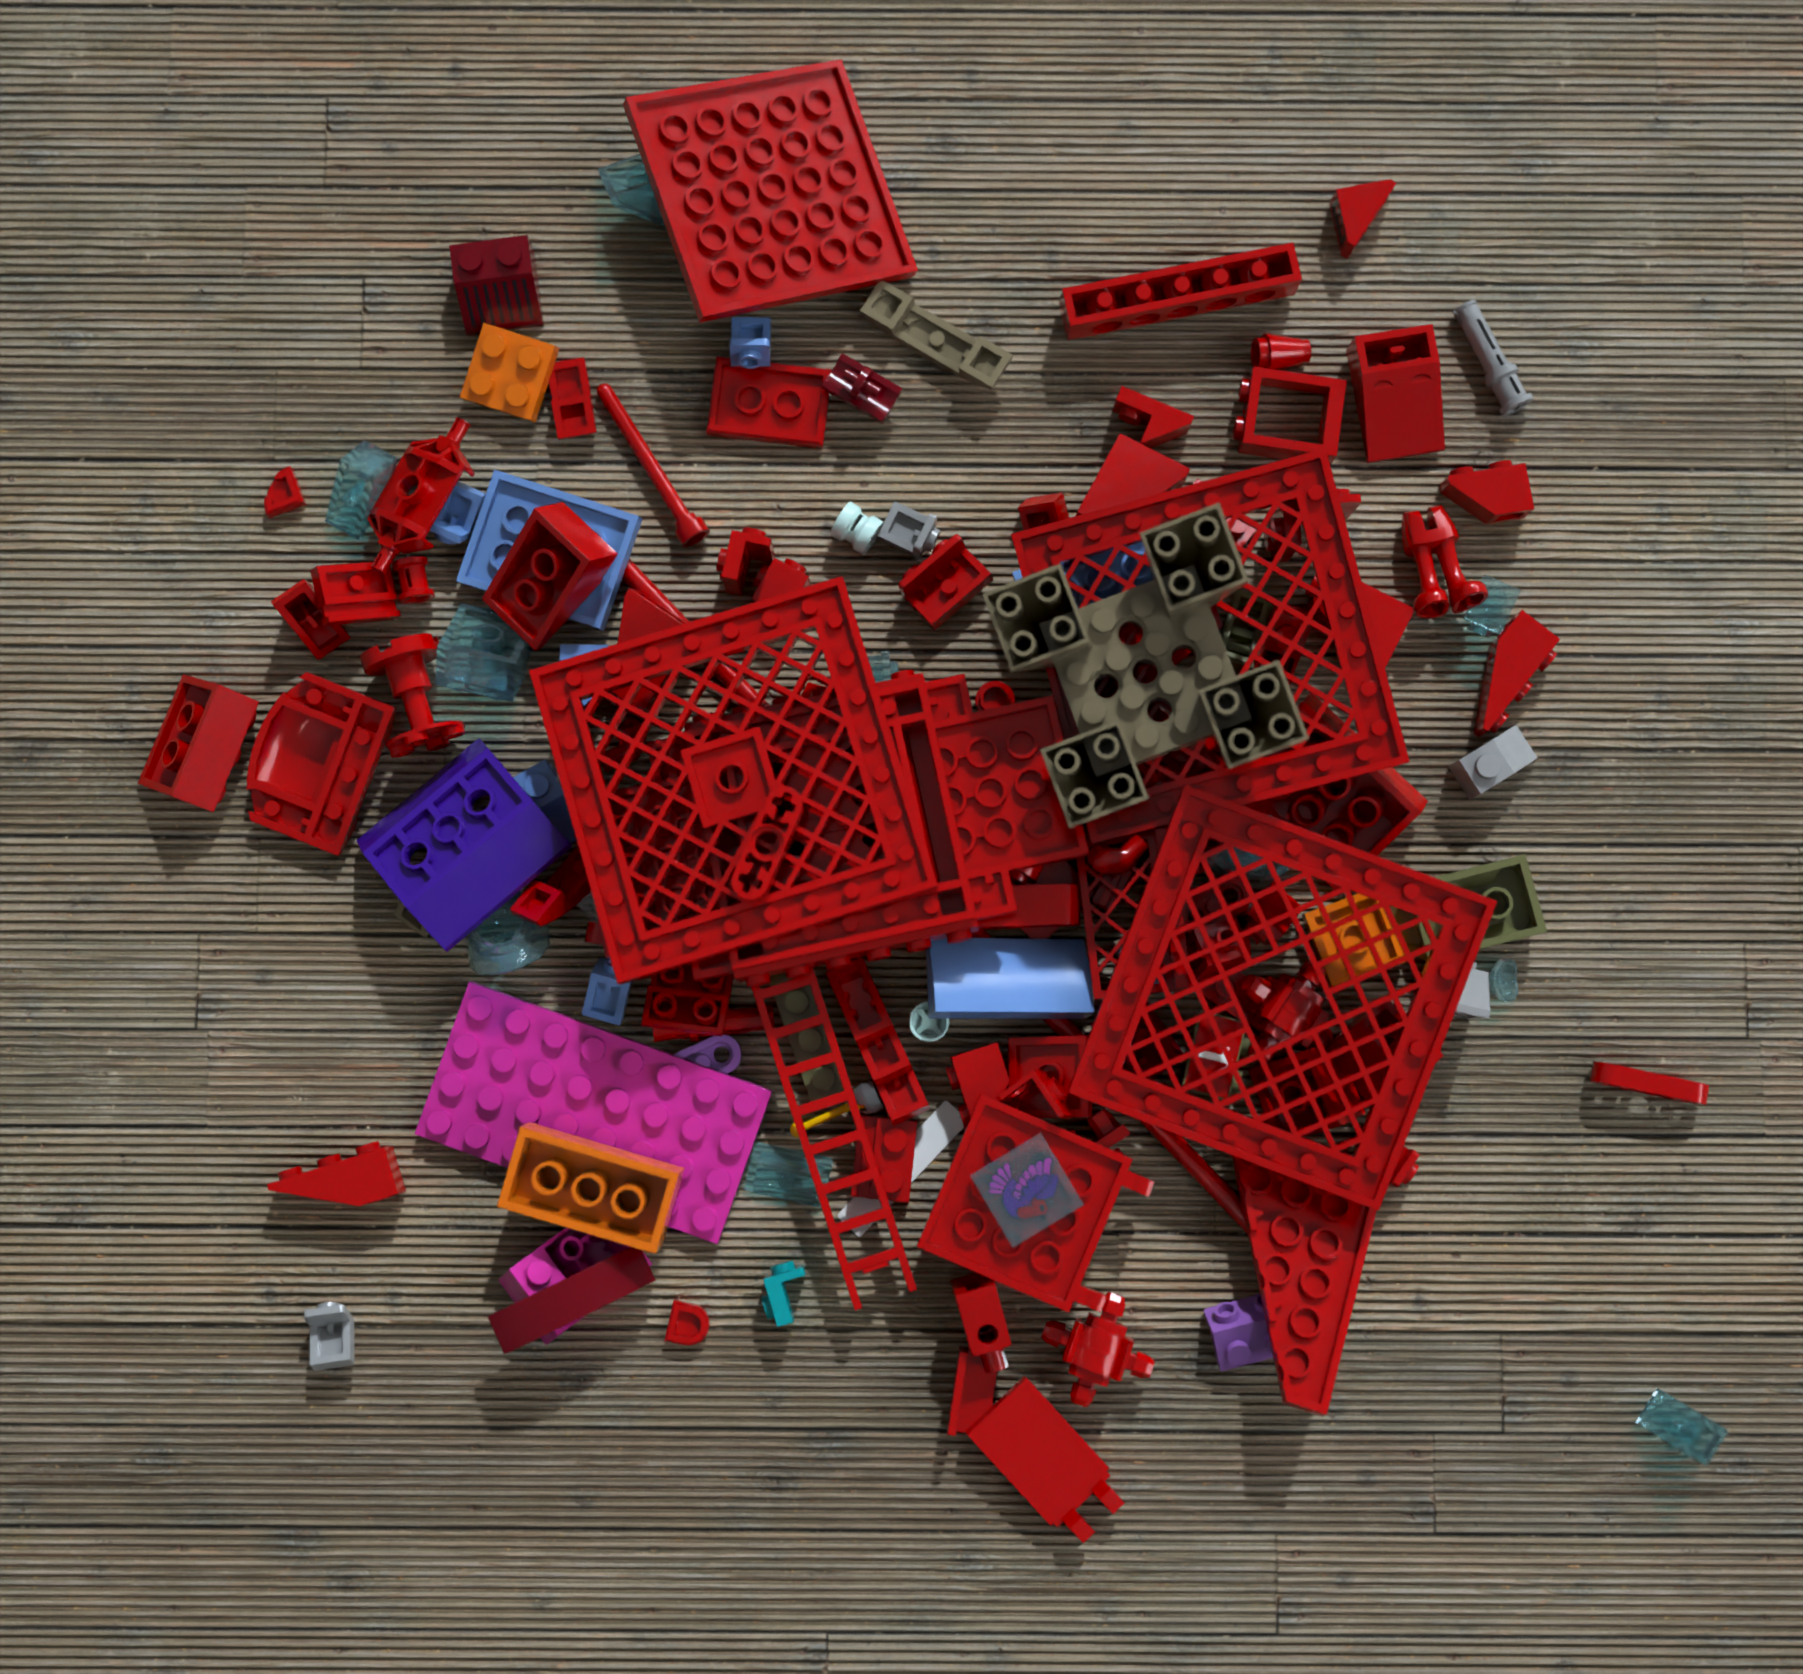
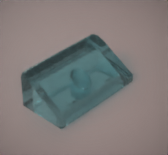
[744,1142,833,1208]

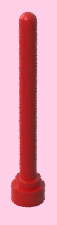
[597,383,710,548]

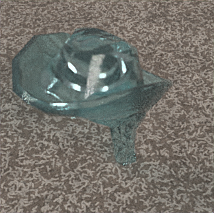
[466,891,550,975]

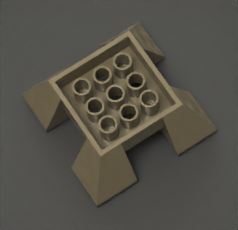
[982,503,1309,828]

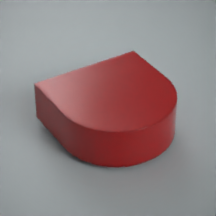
[664,1299,710,1346]

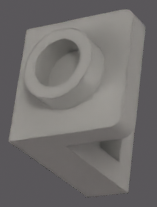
[877,501,941,559]
[304,1302,355,1371]

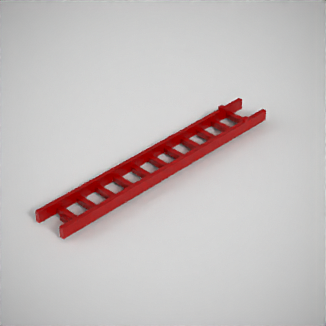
[751,967,917,1310]

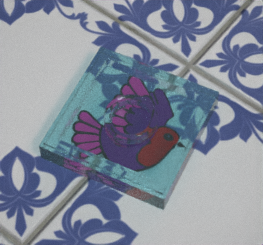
[970,1133,1084,1247]

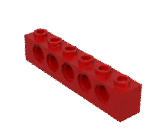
[1059,242,1302,341]

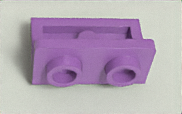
[1204,1293,1273,1372]

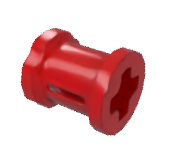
[392,556,435,604]

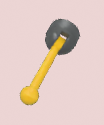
[790,1079,885,1138]

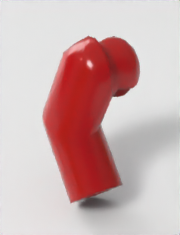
[602,718,647,772]
[1087,834,1149,874]

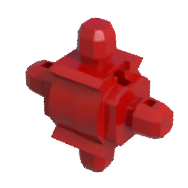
[1241,960,1333,1063]
[1041,1292,1155,1408]

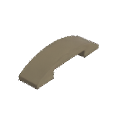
[860,281,1013,390]

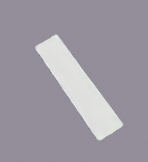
[837,1101,964,1237]

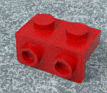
[716,527,775,596]
[898,534,993,631]

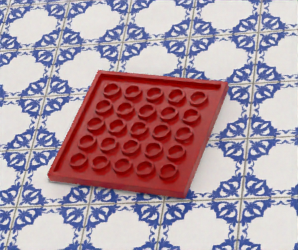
[623,59,918,323]

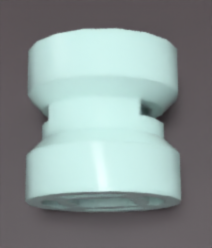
[830,501,884,556]
[909,1002,950,1043]

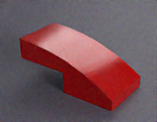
[549,357,597,440]

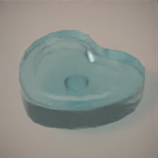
[1489,959,1518,1001]

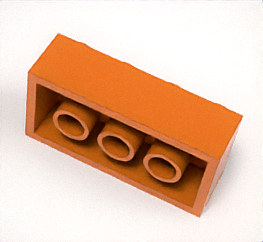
[497,1122,685,1254]

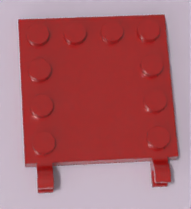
[917,1094,1155,1313]

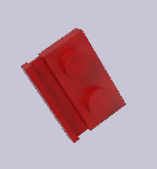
[310,562,401,626]
[851,1116,917,1203]

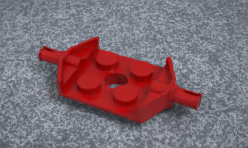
[367,417,475,575]

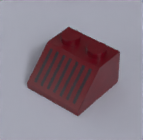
[449,235,544,336]

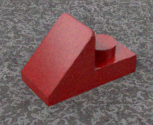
[1112,386,1194,448]

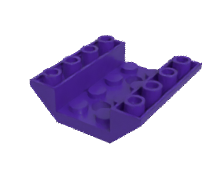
[357,738,572,952]

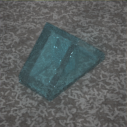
[1636,1388,1729,1466]

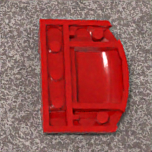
[246,672,397,856]

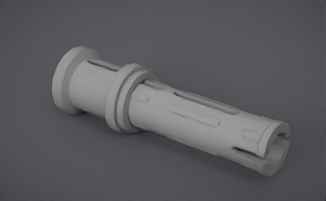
[1453,299,1534,417]

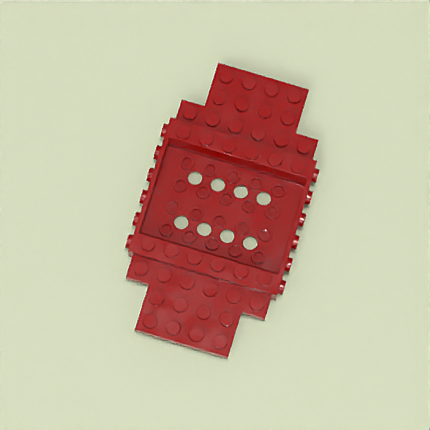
[595,670,1089,987]

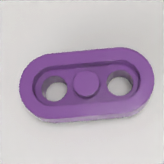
[673,1035,742,1074]

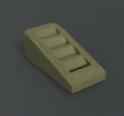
[1220,589,1272,676]

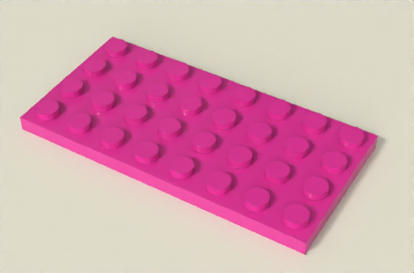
[415,981,773,1244]

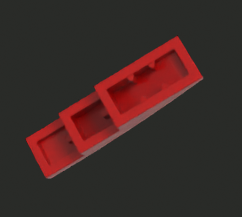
[826,957,930,1126]

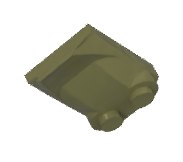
[1389,854,1547,961]

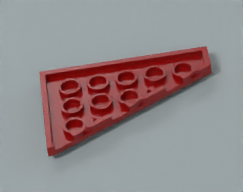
[1231,1155,1377,1417]

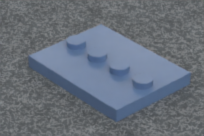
[456,469,643,631]

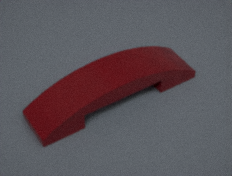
[487,1247,655,1355]

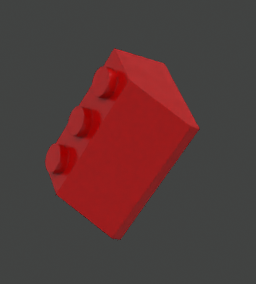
[137,674,259,813]

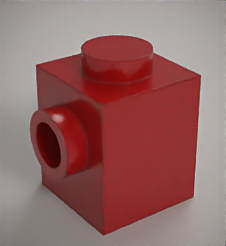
[751,558,811,603]
[1186,918,1252,980]

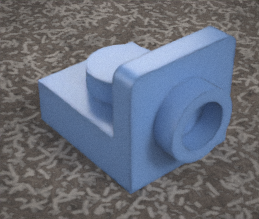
[581,958,633,1026]

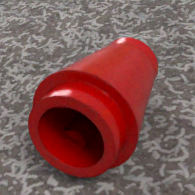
[1250,333,1312,370]

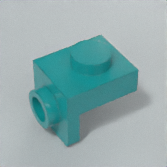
[761,1260,806,1327]

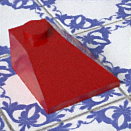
[1248,1047,1366,1137]

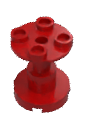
[360,633,465,758]

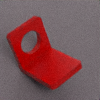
[997,1069,1074,1119]

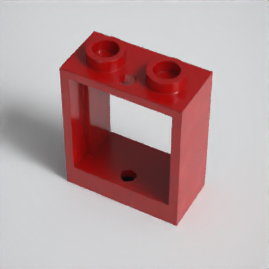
[1233,366,1347,465]

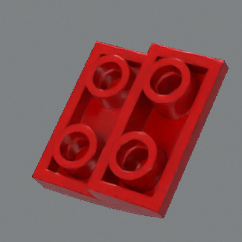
[641,964,734,1037]

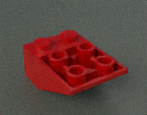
[1346,324,1445,463]

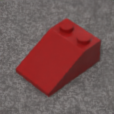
[482,502,618,651]

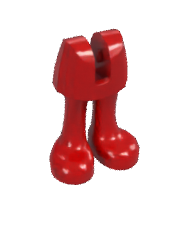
[1401,505,1489,619]

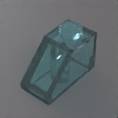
[325,440,398,540]

